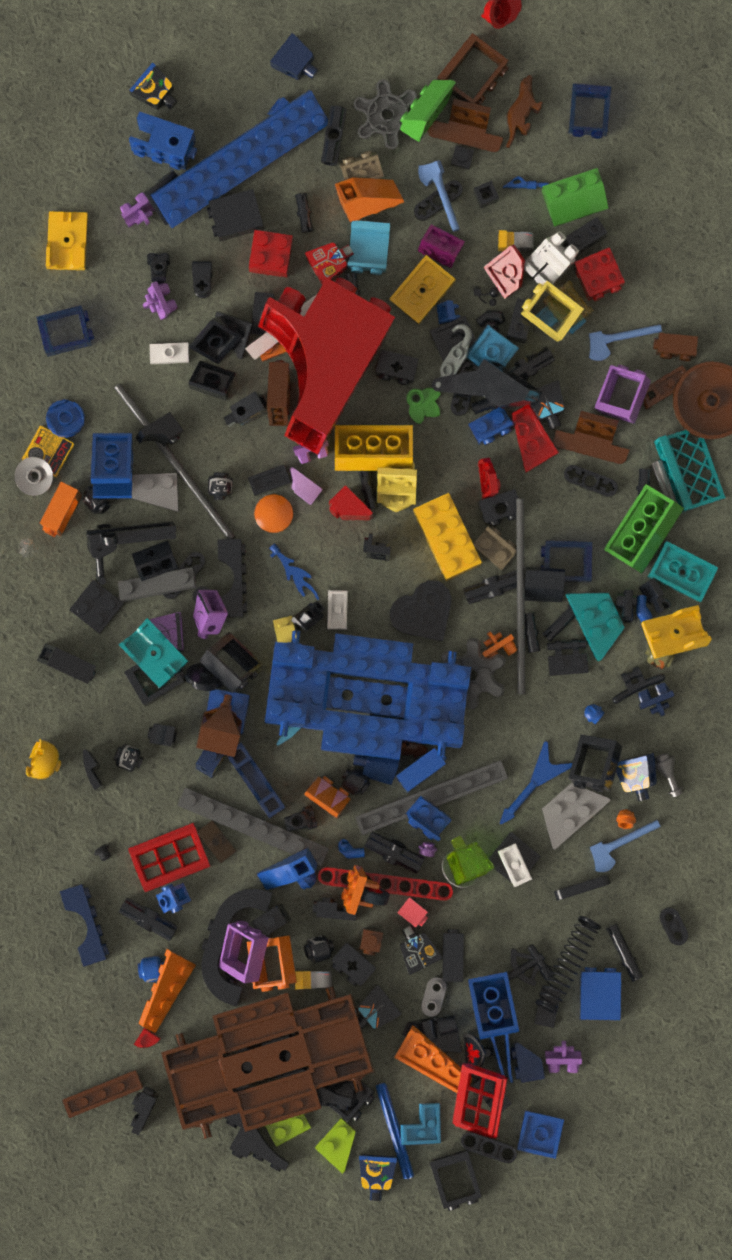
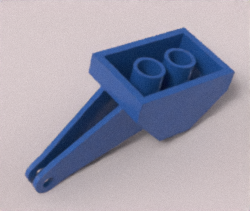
[468,972,519,1083]

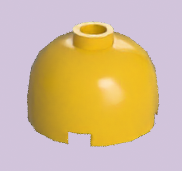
[26,739,61,779]

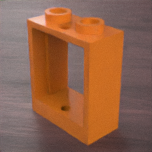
[40,482,82,537]
[246,935,297,992]

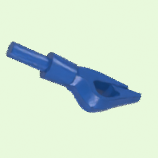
[503,176,549,189]

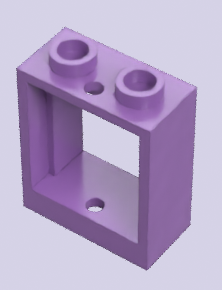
[595,365,651,424]
[218,921,269,983]

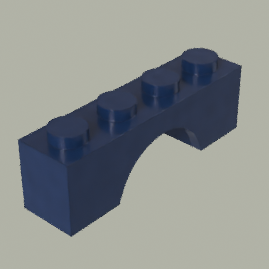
[226,743,286,819]
[60,884,110,967]

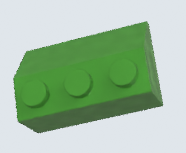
[400,80,456,142]
[542,168,608,227]

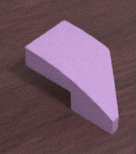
[290,467,323,505]

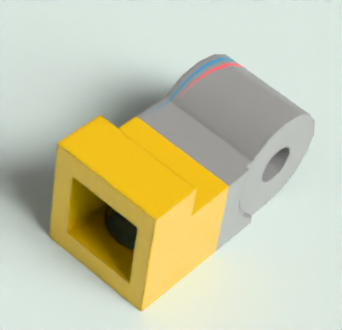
[498,230,534,251]
[295,971,332,989]

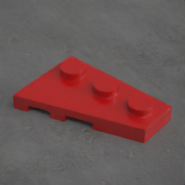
[512,404,559,474]

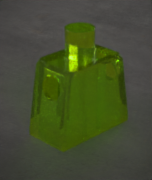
[447,836,494,886]

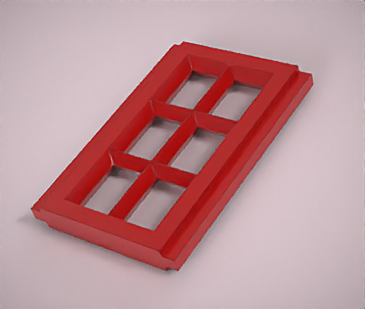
[128,823,211,892]
[452,1063,508,1139]

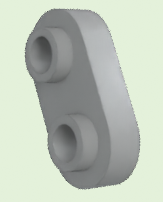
[421,977,446,1016]

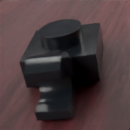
[639,578,671,614]

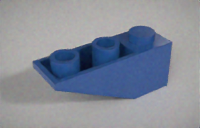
[257,848,317,890]

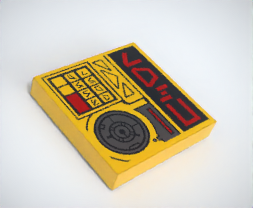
[22,425,75,478]

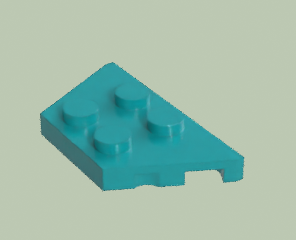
[565,593,625,661]

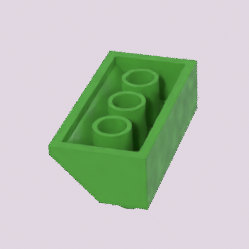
[604,484,684,574]

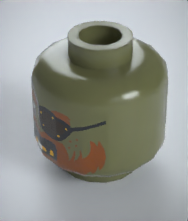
[645,646,675,669]

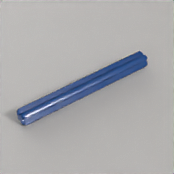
[376,1083,414,1179]

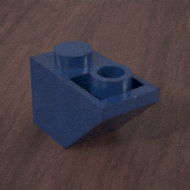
[511,1042,545,1083]

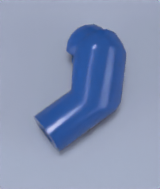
[636,595,652,623]
[338,839,365,859]

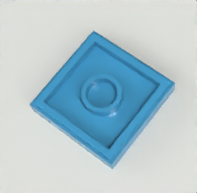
[467,325,519,366]

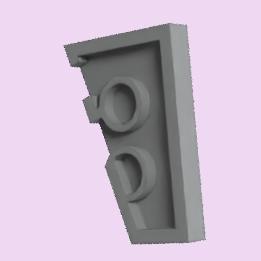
[131,473,179,512]

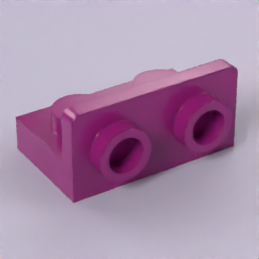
[418,224,465,268]

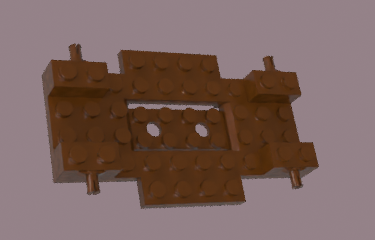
[161,987,375,1139]

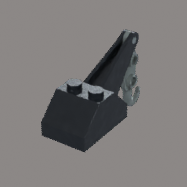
[432,324,543,409]

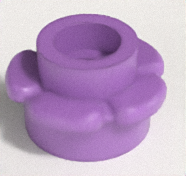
[418,842,437,857]

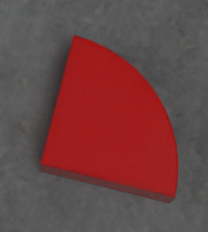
[134,1028,161,1048]

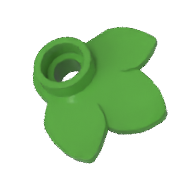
[406,388,441,424]

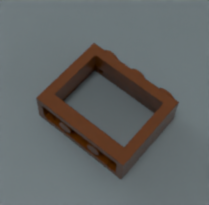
[437,33,509,105]
[267,360,291,426]

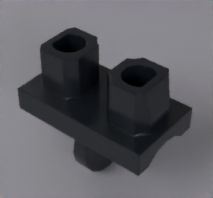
[291,601,325,634]

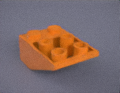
[335,177,404,222]

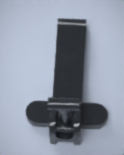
[86,521,176,585]

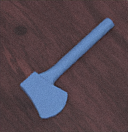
[418,160,460,232]
[589,324,662,361]
[589,820,660,872]

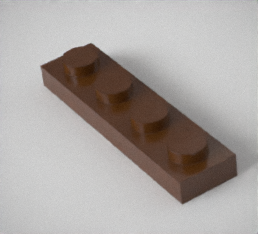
[62,1070,143,1118]

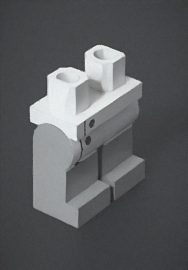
[524,231,579,285]

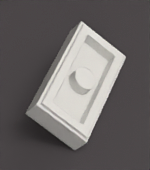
[150,342,189,364]
[327,590,348,630]
[498,843,532,887]

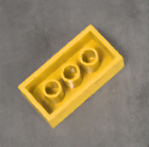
[335,425,413,471]
[413,493,482,581]

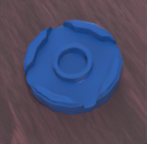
[46,399,85,438]

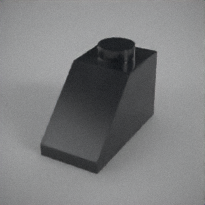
[252,292,275,335]

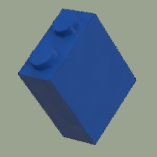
[396,748,447,793]
[580,967,621,1020]

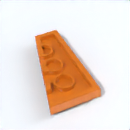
[139,949,196,1033]
[394,1025,473,1093]

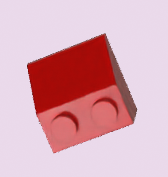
[329,485,373,521]

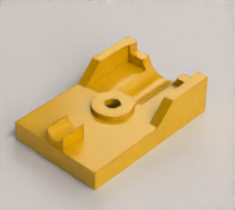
[46,211,88,270]
[389,255,456,324]
[641,605,712,659]

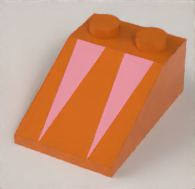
[304,776,351,819]

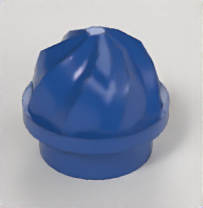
[584,704,605,724]
[297,873,316,890]

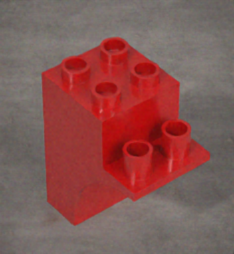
[258,278,395,455]

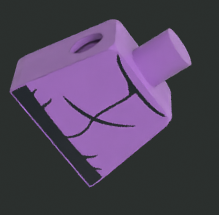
[193,590,228,639]
[150,612,184,651]

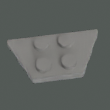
[542,783,611,850]

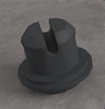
[94,844,111,861]

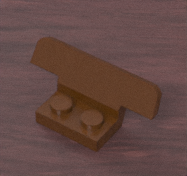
[428,99,503,152]
[554,411,630,464]

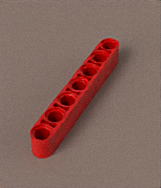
[318,867,453,900]

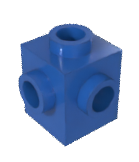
[156,883,191,914]

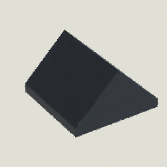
[189,316,242,364]
[188,361,236,401]

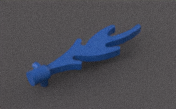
[269,543,319,600]

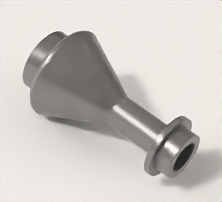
[655,752,683,797]

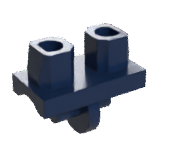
[638,682,675,717]

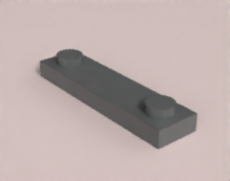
[118,567,197,602]

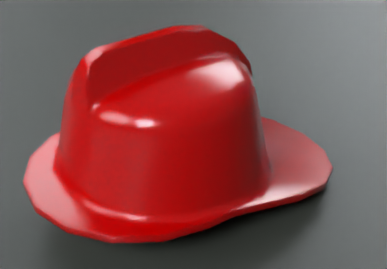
[481,0,522,29]

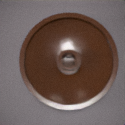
[673,361,732,439]

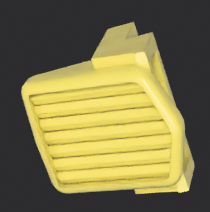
[377,462,417,512]

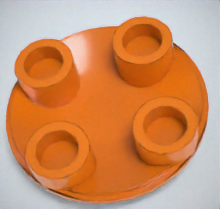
[254,494,293,533]

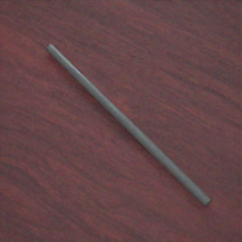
[114,384,235,539]
[516,499,525,694]

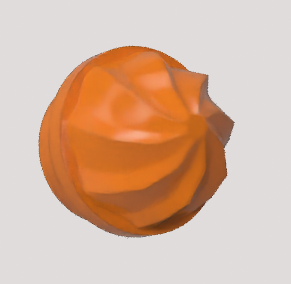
[616,809,636,829]

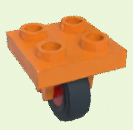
[341,865,390,915]

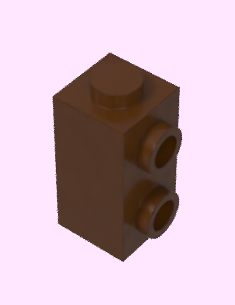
[653,333,698,361]
[360,929,383,956]

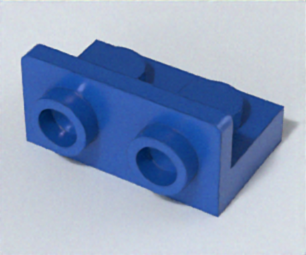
[468,408,514,445]
[406,796,452,842]

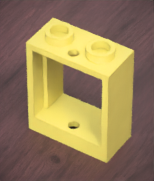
[521,281,584,342]

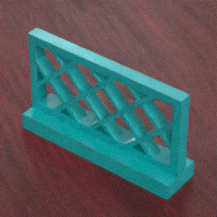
[654,430,726,513]

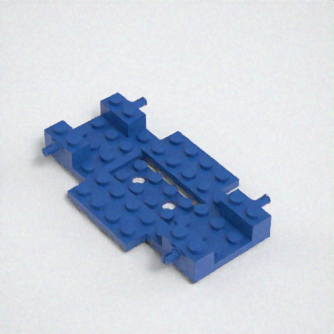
[265,631,471,760]

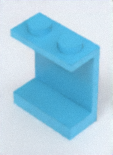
[348,220,390,275]

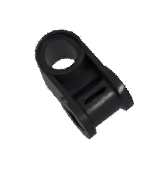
[192,261,212,299]

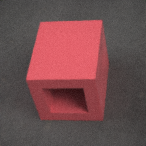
[397,897,428,927]

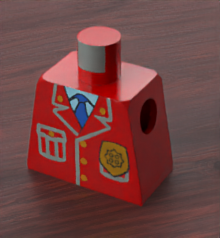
[305,242,354,285]

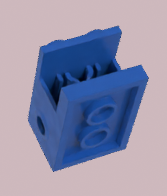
[129,111,197,170]
[91,433,133,498]

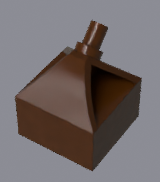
[196,694,242,757]

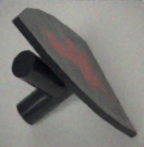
[463,1033,493,1067]

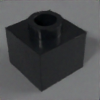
[473,180,499,209]

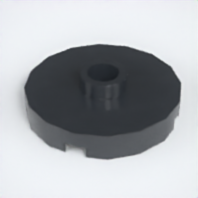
[186,663,223,691]

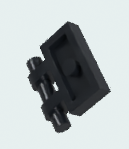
[547,639,589,676]

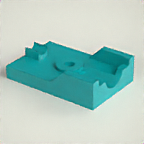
[647,541,718,602]
[119,618,188,688]

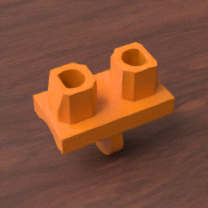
[482,632,517,658]

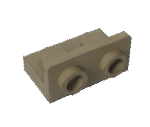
[339,150,384,180]
[473,527,517,571]

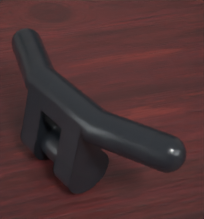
[612,666,665,704]

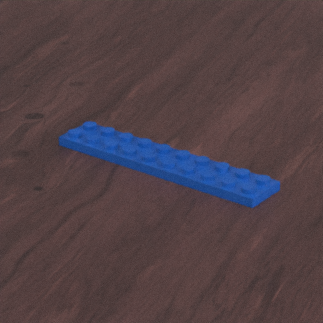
[151,90,328,228]

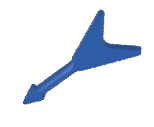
[500,741,573,824]

